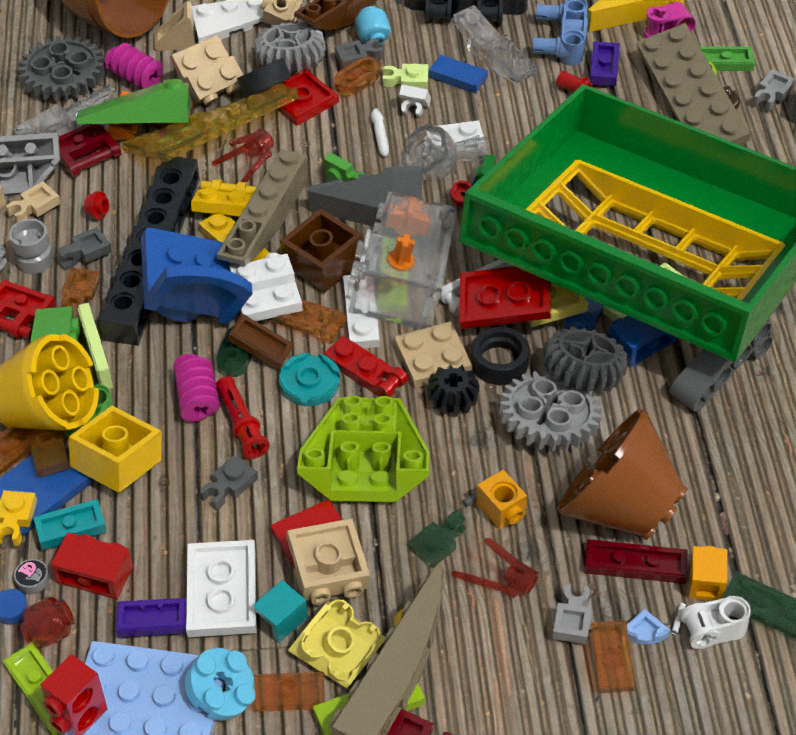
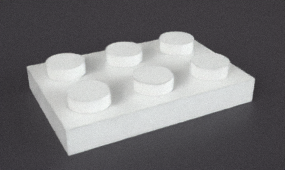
[186,540,257,637]

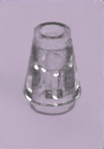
[448,135,489,162]

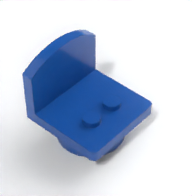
[141,228,253,324]

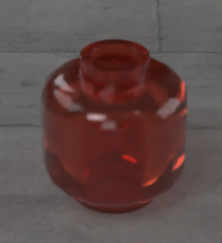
[20,596,75,648]

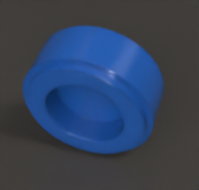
[0,589,29,625]

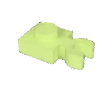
[383,63,429,89]

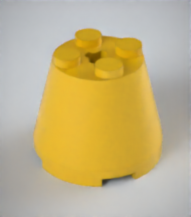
[0,334,99,431]

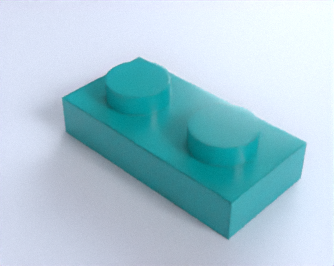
[33,499,107,550]

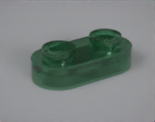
[216,326,252,378]

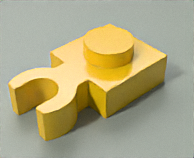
[0,490,37,546]

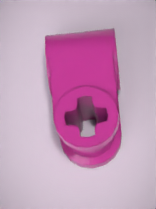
[643,2,696,38]

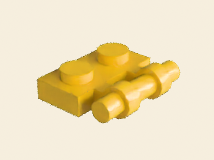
[191,179,257,216]

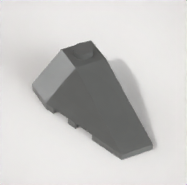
[308,166,422,232]

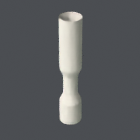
[671,603,686,635]

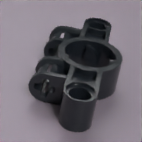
[404,0,528,25]

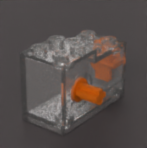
[345,191,457,329]

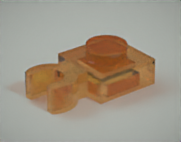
[61,267,101,315]

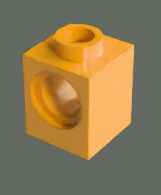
[476,469,527,530]
[689,546,727,601]

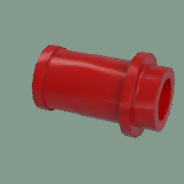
[556,71,592,92]

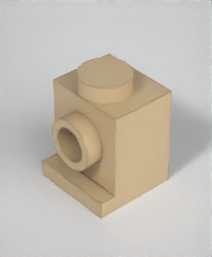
[261,0,303,25]

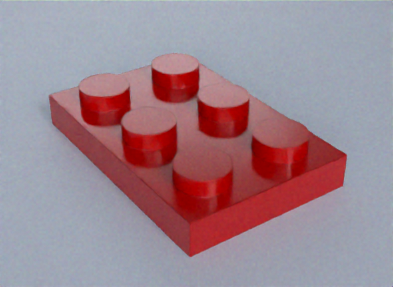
[459,266,551,329]

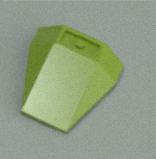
[297,396,430,502]

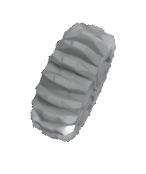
[254,21,326,73]

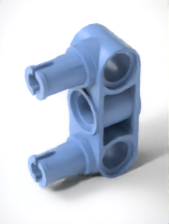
[532,0,588,66]

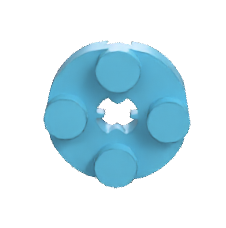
[185,648,256,721]

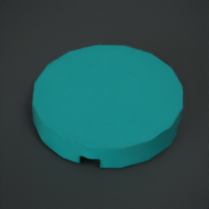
[279,353,340,406]

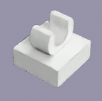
[399,85,431,117]

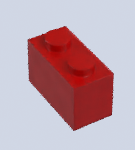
[50,532,133,600]

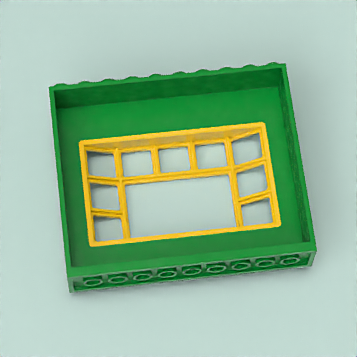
[458,84,796,362]

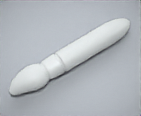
[371,108,389,157]

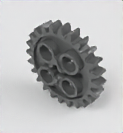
[18,35,105,101]

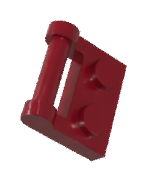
[59,124,122,178]

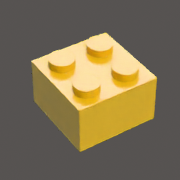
[69,405,161,493]

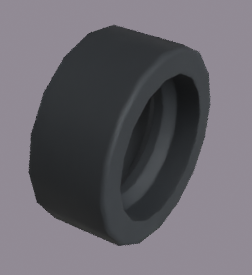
[237,58,291,98]
[471,326,530,385]

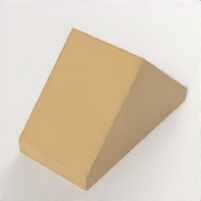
[154,1,195,51]

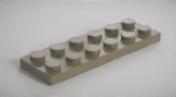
[636,23,750,145]

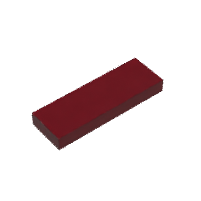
[584,539,688,584]

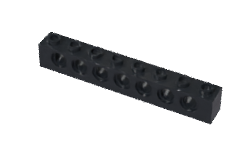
[97,155,200,346]

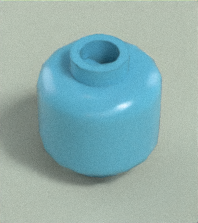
[354,6,391,46]

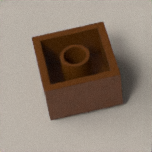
[280,208,365,292]

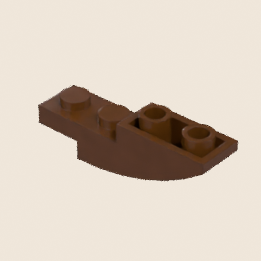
[294,0,377,30]

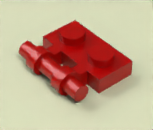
[0,280,56,340]

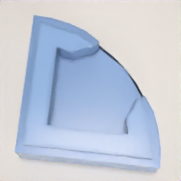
[621,609,671,645]

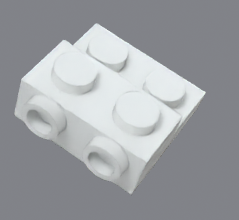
[229,253,303,321]

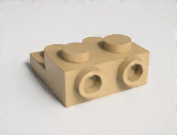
[170,35,243,105]
[286,518,370,605]

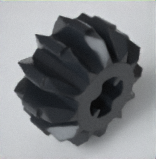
[427,364,480,417]

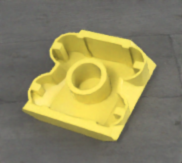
[288,599,385,688]

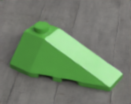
[76,79,191,124]

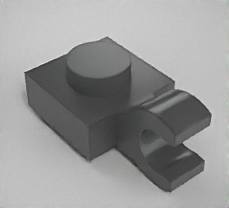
[57,227,112,270]

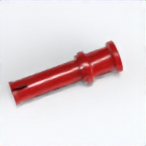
[216,376,270,459]

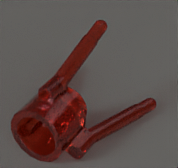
[212,129,274,182]
[452,538,540,598]

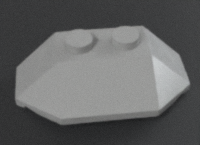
[0,132,60,195]

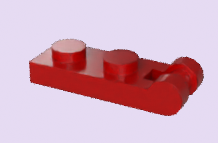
[323,336,409,397]

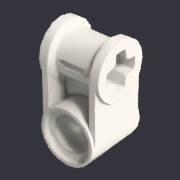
[680,596,751,649]

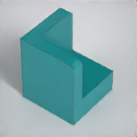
[254,580,308,643]

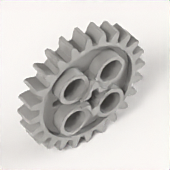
[499,371,602,451]

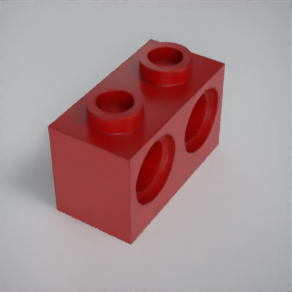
[40,654,108,735]

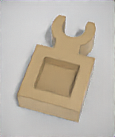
[6,181,61,223]

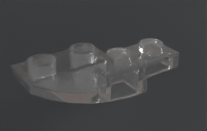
[452,5,538,84]
[13,84,117,136]

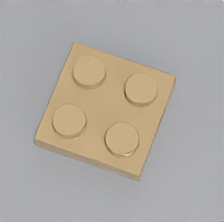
[394,321,472,389]

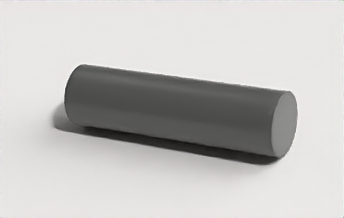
[463,492,477,507]

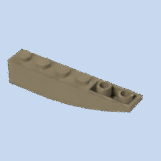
[217,149,307,266]
[330,564,443,735]

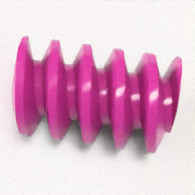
[105,43,163,89]
[173,354,220,422]

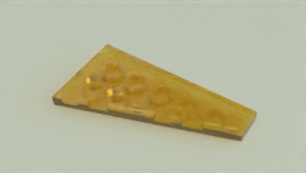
[121,84,299,162]

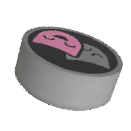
[14,559,50,594]

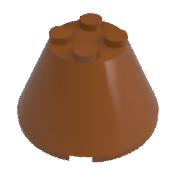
[557,409,687,540]

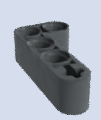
[669,320,773,412]

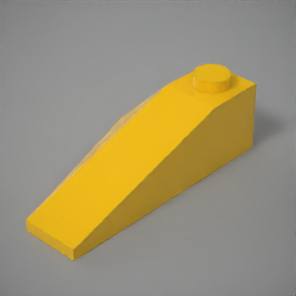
[587,0,685,32]

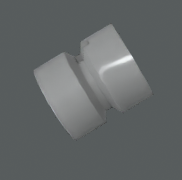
[9,219,54,274]

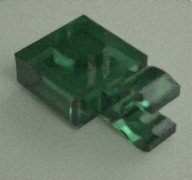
[409,510,466,568]

